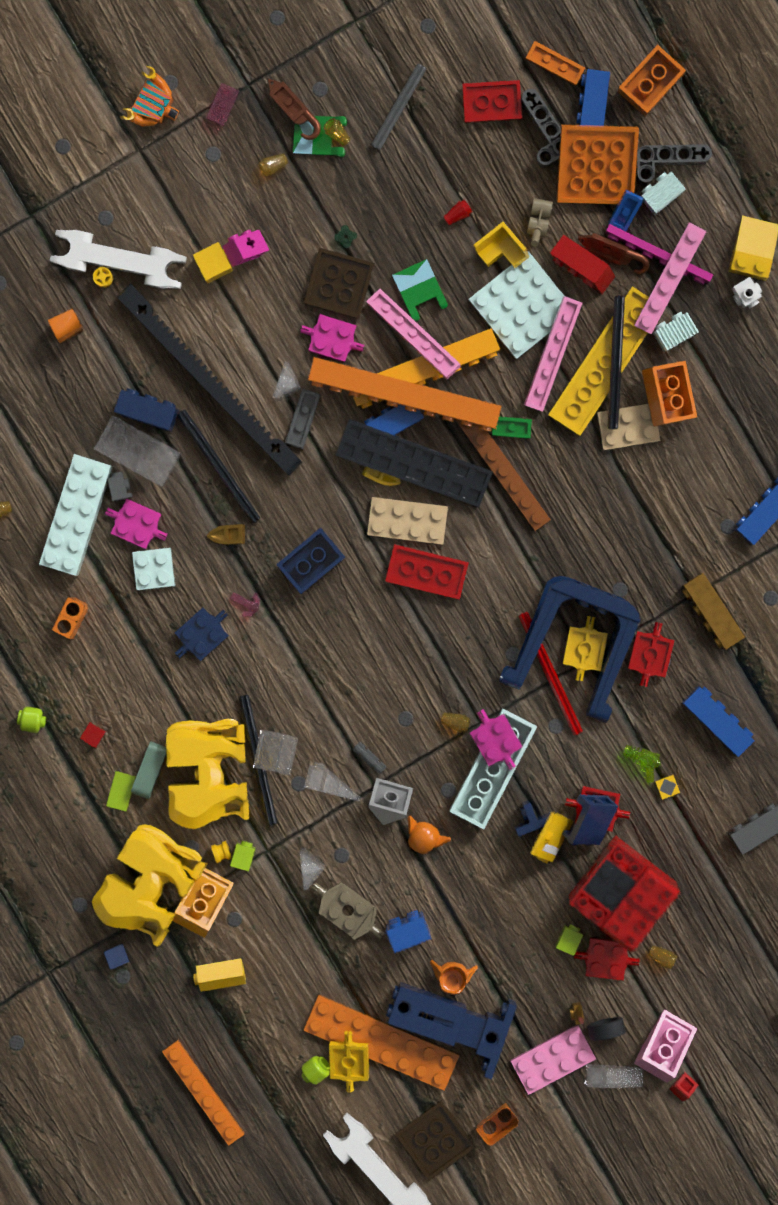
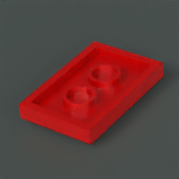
[462,80,522,123]

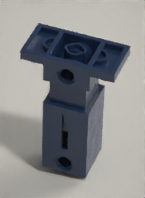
[386,982,517,1080]

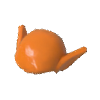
[407,816,451,854]
[430,960,478,995]

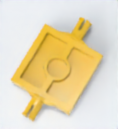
[563,616,608,681]
[329,1031,369,1092]

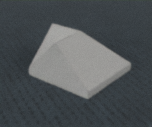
[368,778,413,825]

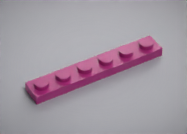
[605,224,713,285]

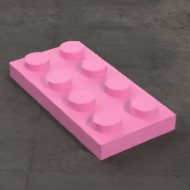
[510,1025,596,1095]

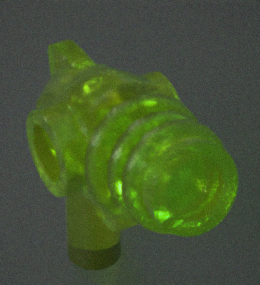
[623,745,661,783]

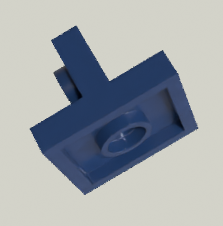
[514,800,551,836]

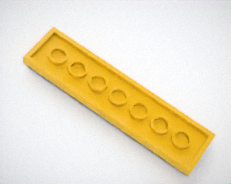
[548,286,649,436]

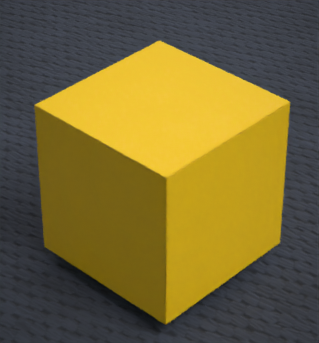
[193,242,233,284]

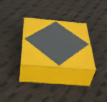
[655,775,680,800]

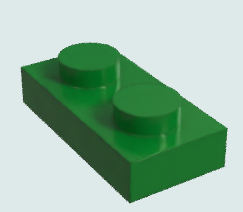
[492,417,532,439]

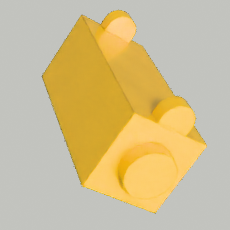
[193,958,246,992]

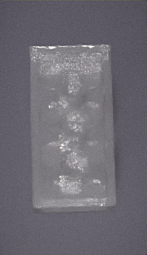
[94,416,182,487]

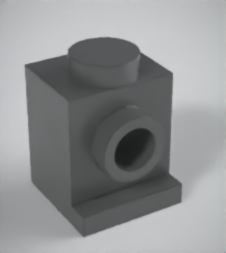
[107,472,133,502]

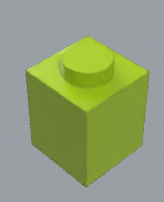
[230,840,256,871]
[555,924,583,956]

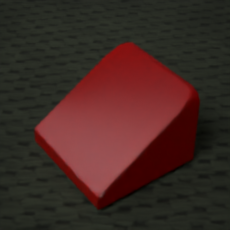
[80,722,106,749]
[669,1072,699,1101]

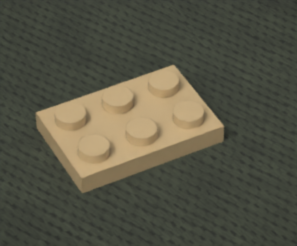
[597,404,660,450]

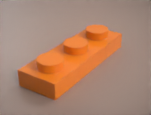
[525,41,585,86]

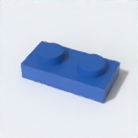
[608,190,643,232]

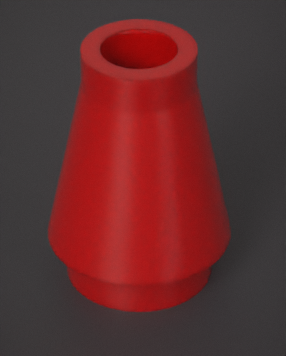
[443,199,473,225]

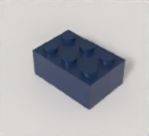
[114,388,179,432]
[276,528,346,594]

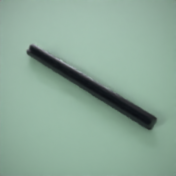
[608,296,625,430]
[177,410,260,523]
[239,695,277,826]

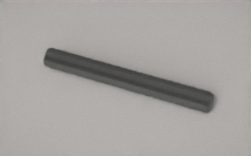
[372,64,426,150]

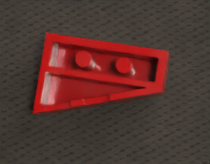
[550,234,616,295]

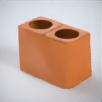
[48,309,83,343]
[52,597,88,640]
[476,1103,518,1145]

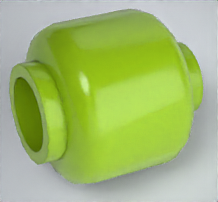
[17,706,46,733]
[302,1056,330,1085]

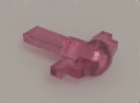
[230,592,261,617]

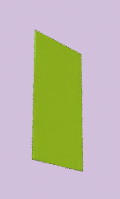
[106,771,136,812]

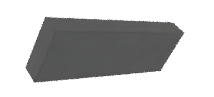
[285,389,321,449]

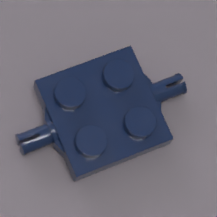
[174,607,229,661]

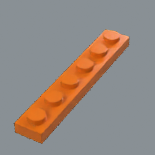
[162,1040,245,1146]

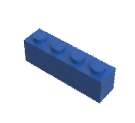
[576,69,610,126]
[364,404,424,435]
[735,477,778,545]
[682,686,754,757]

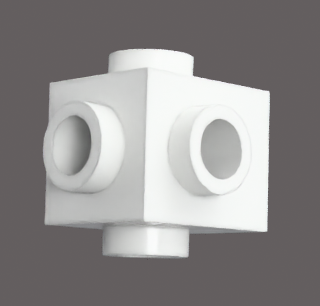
[732,277,762,309]

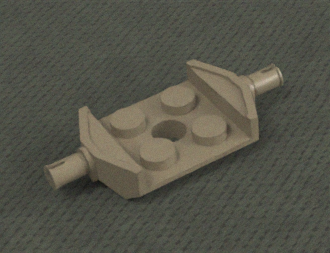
[311,882,385,940]

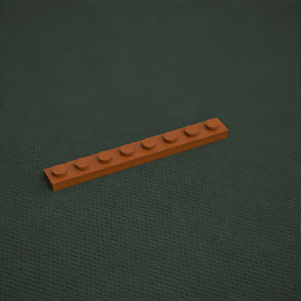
[455,395,551,531]

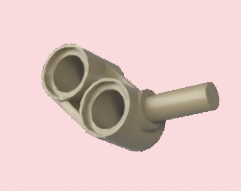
[527,198,553,247]

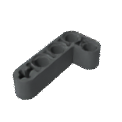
[521,89,561,168]
[636,144,712,185]

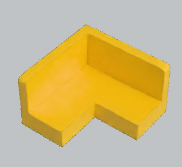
[473,222,530,269]

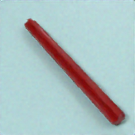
[519,612,583,735]

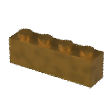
[682,573,745,650]

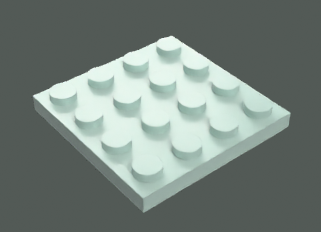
[469,251,564,359]

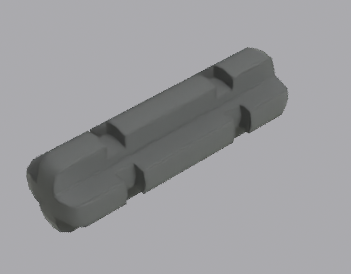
[353,742,386,774]

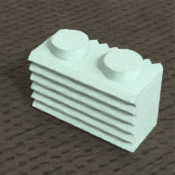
[641,172,686,215]
[653,312,699,353]

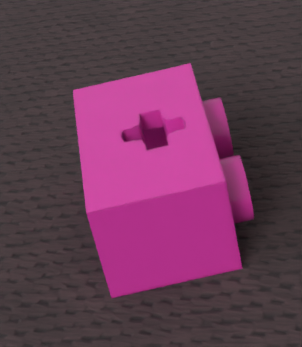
[222,230,269,267]

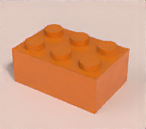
[617,45,686,117]
[641,361,697,427]

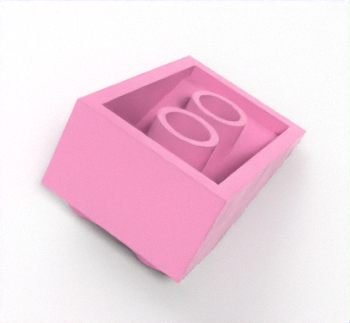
[634,1010,697,1083]

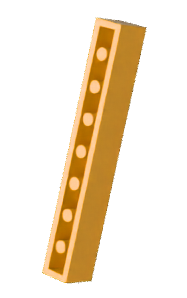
[353,328,500,409]

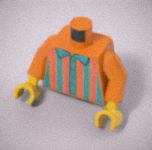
[120,66,180,127]

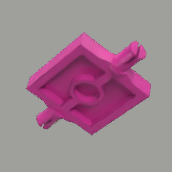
[300,314,365,363]
[105,499,168,549]
[470,709,523,770]

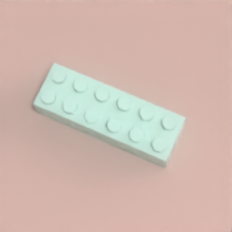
[39,454,113,576]
[449,708,537,829]

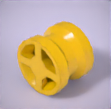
[93,267,113,288]
[211,841,232,863]

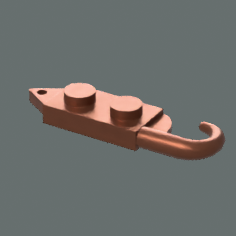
[268,79,321,140]
[577,233,650,274]

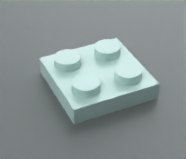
[132,548,175,590]

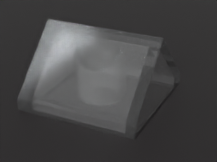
[272,361,301,401]
[253,730,298,776]
[300,848,326,890]

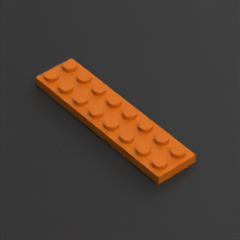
[303,995,460,1091]

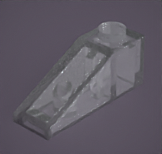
[304,762,361,801]
[585,1064,644,1088]

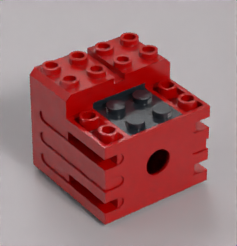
[568,835,680,953]

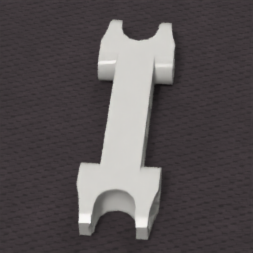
[50,230,187,289]
[323,1113,431,1205]

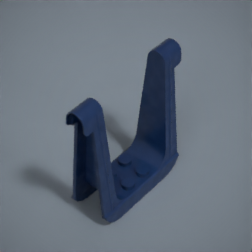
[499,576,640,723]

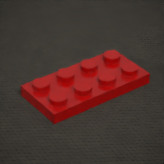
[385,544,469,600]

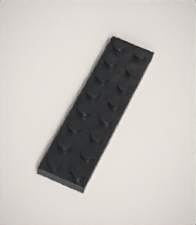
[335,419,493,507]

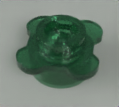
[334,225,357,248]

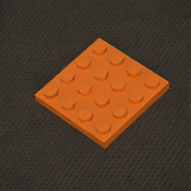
[556,125,639,204]

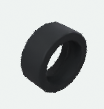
[587,1017,626,1041]

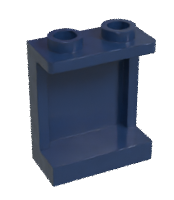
[562,794,618,846]

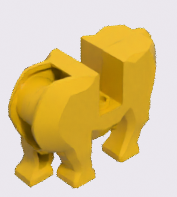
[166,719,249,829]
[92,824,208,947]

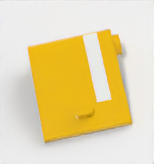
[530,812,574,864]

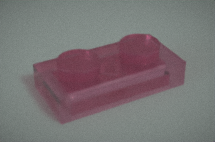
[206,83,239,127]

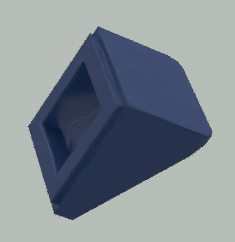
[104,944,130,970]

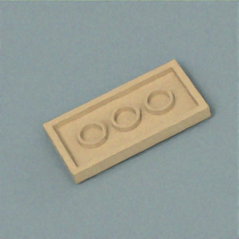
[367,497,448,545]

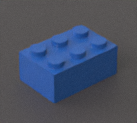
[386,910,431,953]

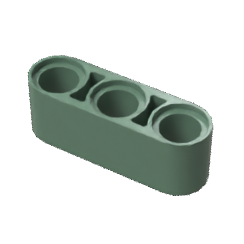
[131,741,167,800]

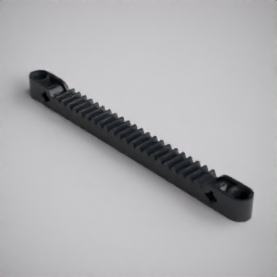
[116,283,303,476]

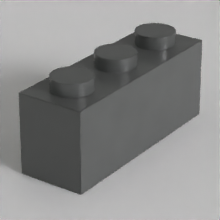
[729,803,778,855]

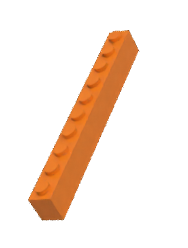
[308,357,501,432]

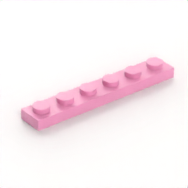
[634,222,706,334]
[366,289,461,379]
[524,296,582,412]

